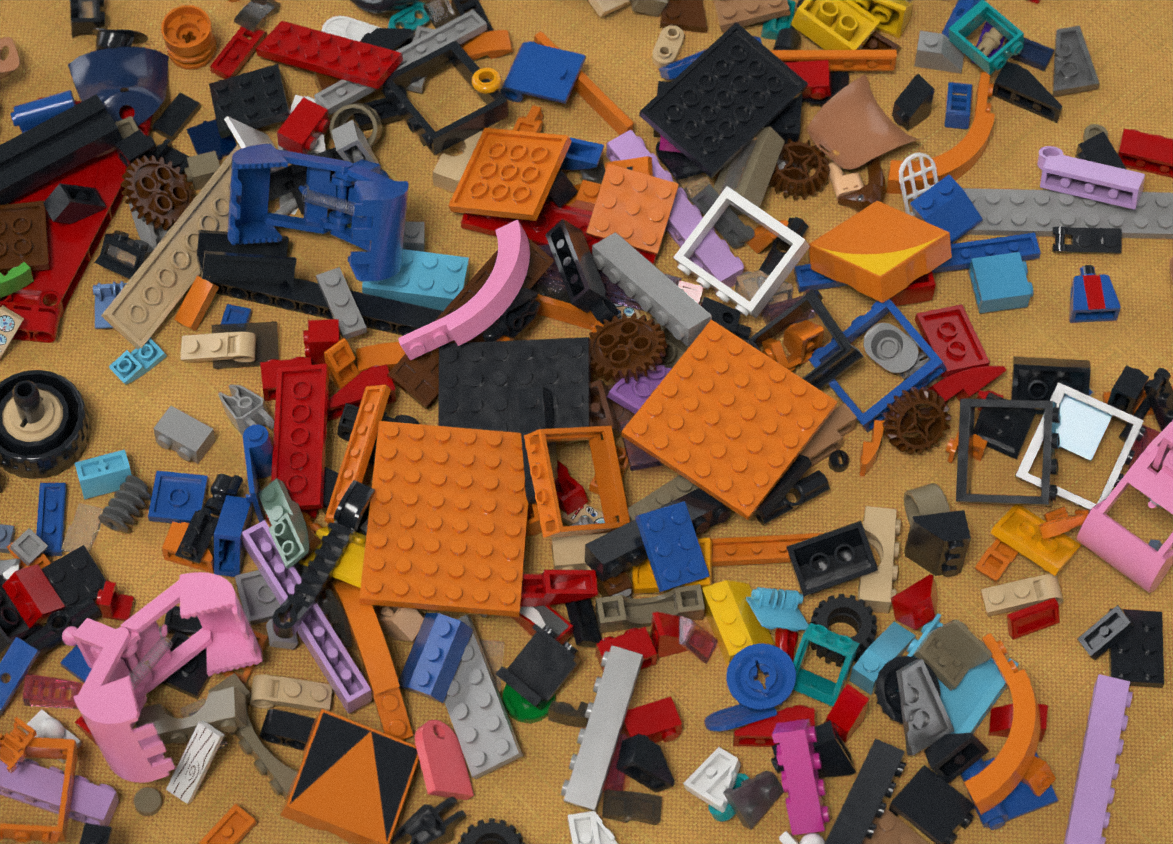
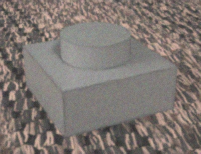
[10,528,48,566]
[266,619,298,650]

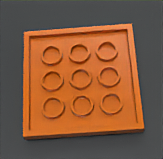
[448,128,572,221]

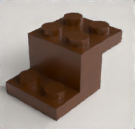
[565,380,635,445]

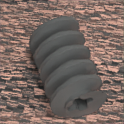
[98,475,151,533]

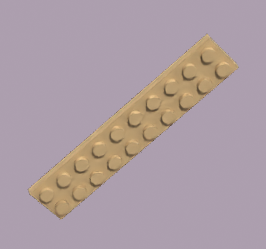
[101,143,242,350]

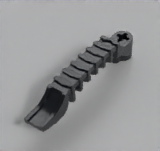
[273,480,375,639]

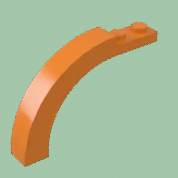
[886,72,995,194]
[331,579,413,740]
[964,633,1040,815]

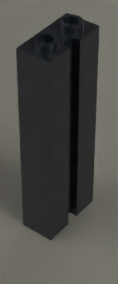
[0,94,123,205]

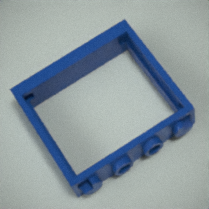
[808,299,947,433]

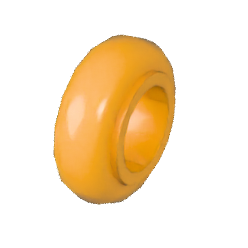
[472,68,502,94]

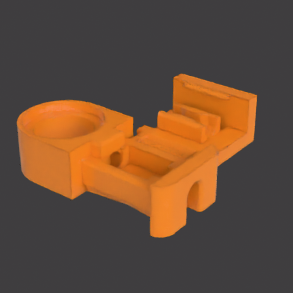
[1039,506,1089,539]
[0,717,37,773]

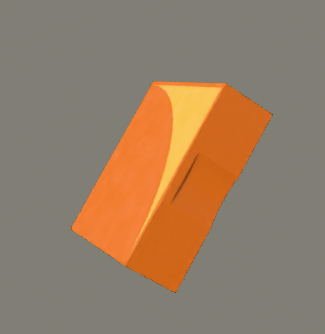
[808,201,952,303]

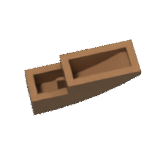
[800,403,857,468]

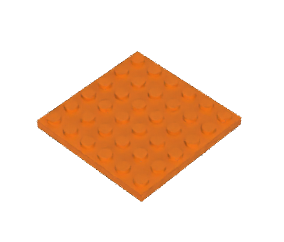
[621,320,838,520]

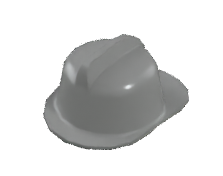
[863,323,919,373]

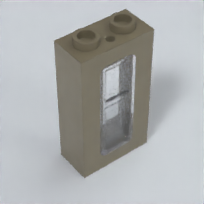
[713,127,785,215]

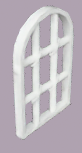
[899,152,939,216]

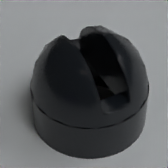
[828,450,849,472]

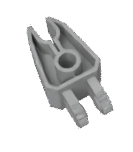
[218,384,274,435]

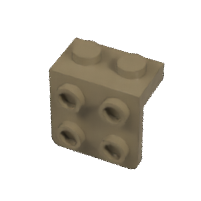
[913,619,992,691]

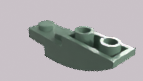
[258,478,309,569]

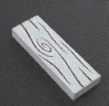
[166,721,224,804]

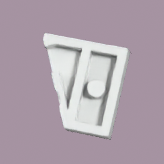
[683,747,740,813]
[568,811,618,844]

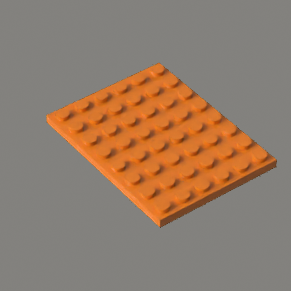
[359,421,528,617]

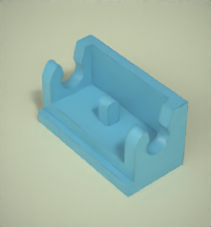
[75,449,132,500]

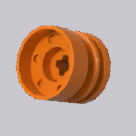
[161,5,217,69]

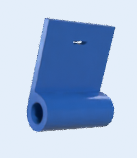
[500,41,586,104]
[11,90,76,133]
[243,424,273,523]
[960,753,1058,830]

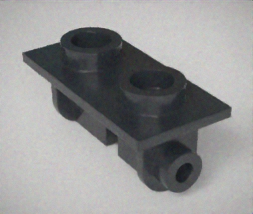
[175,507,219,564]

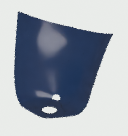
[68,47,169,126]

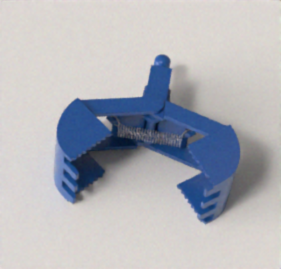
[227,144,409,281]

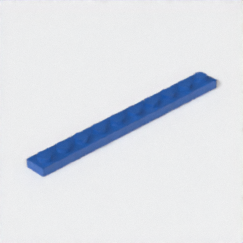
[794,233,1041,292]

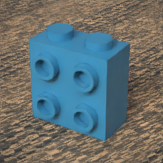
[968,252,1033,313]

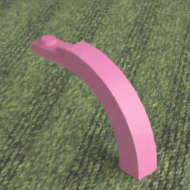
[398,220,530,360]

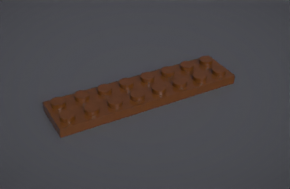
[387,238,554,409]

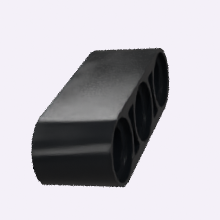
[259,709,315,751]

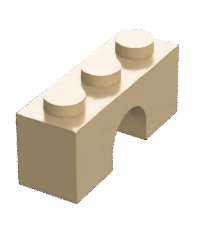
[433,116,483,193]

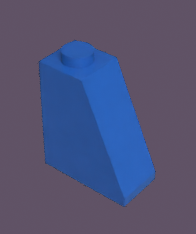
[214,495,252,577]

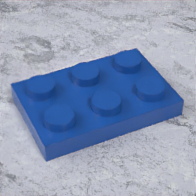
[635,501,710,592]

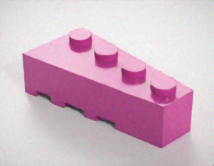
[772,719,830,835]

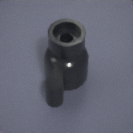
[205,474,243,517]

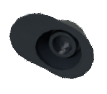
[92,28,148,51]

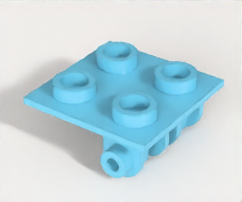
[746,587,809,631]

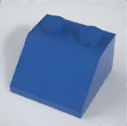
[910,174,983,244]

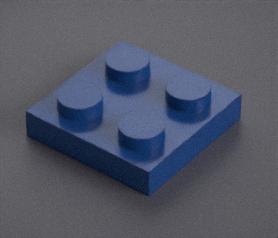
[148,471,209,524]

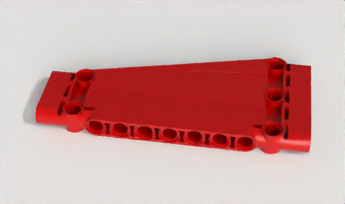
[0,98,153,343]

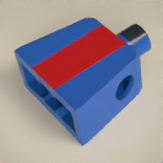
[1069,265,1121,323]

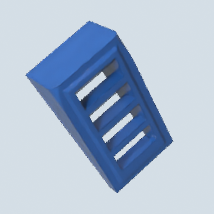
[945,82,972,129]

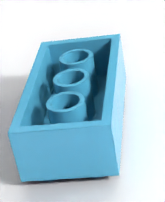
[362,249,469,311]

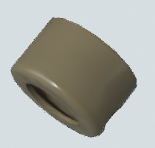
[330,103,383,147]
[904,483,950,525]

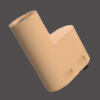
[828,162,864,200]

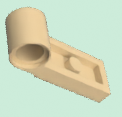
[180,332,256,363]
[981,574,1063,617]
[250,674,332,712]

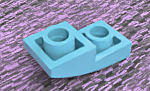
[109,338,167,385]

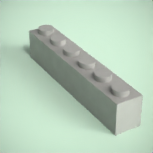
[592,232,712,347]
[561,645,644,812]

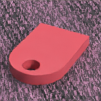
[415,720,474,800]

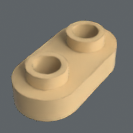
[652,25,684,68]

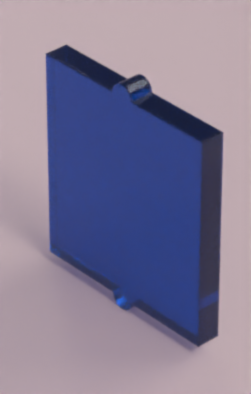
[186,119,236,160]

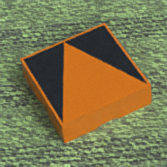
[280,709,419,844]

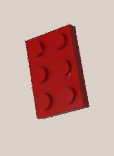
[914,304,990,378]

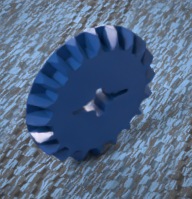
[726,644,796,711]

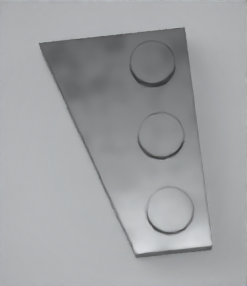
[1052,26,1100,96]
[896,659,955,756]

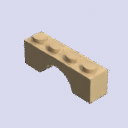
[857,506,901,614]

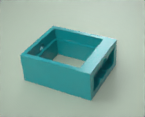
[949,0,1024,75]
[793,623,860,707]

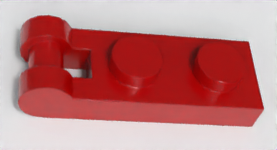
[210,22,267,79]

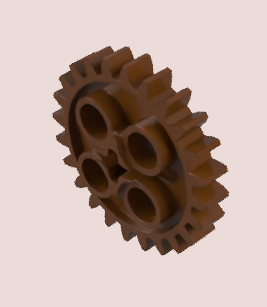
[121,155,196,231]
[589,313,667,383]

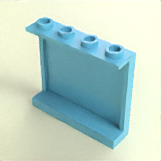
[896,613,1019,734]

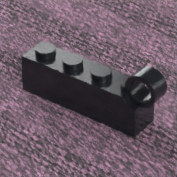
[545,219,619,324]
[517,386,560,504]

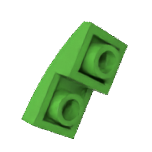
[0,262,34,298]

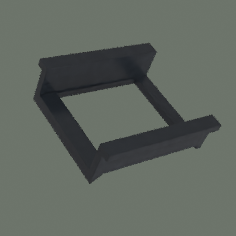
[196,230,297,288]
[746,289,864,390]

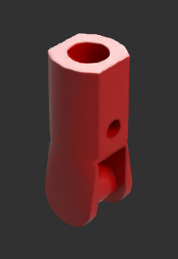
[775,628,798,661]

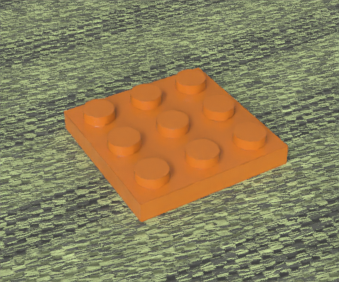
[586,163,679,256]

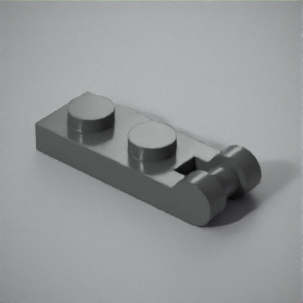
[691,184,755,249]

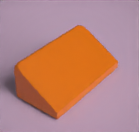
[174,275,219,331]

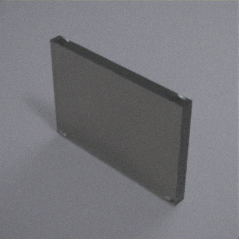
[212,321,279,370]

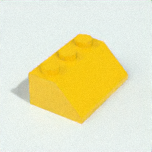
[790,0,880,50]
[852,0,913,39]
[298,526,366,588]
[701,580,775,668]

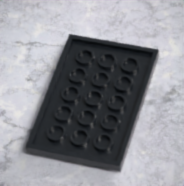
[639,22,808,178]
[438,337,591,441]

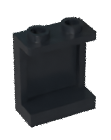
[889,765,975,844]

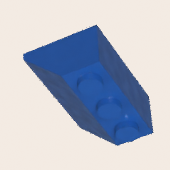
[398,613,473,703]

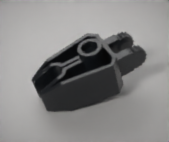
[483,288,541,342]
[392,797,466,844]

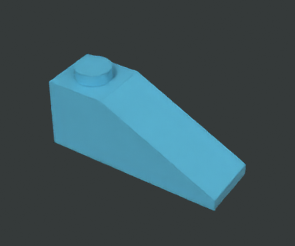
[849,621,916,695]

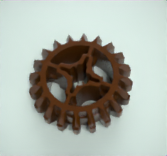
[769,138,830,201]
[882,386,951,455]

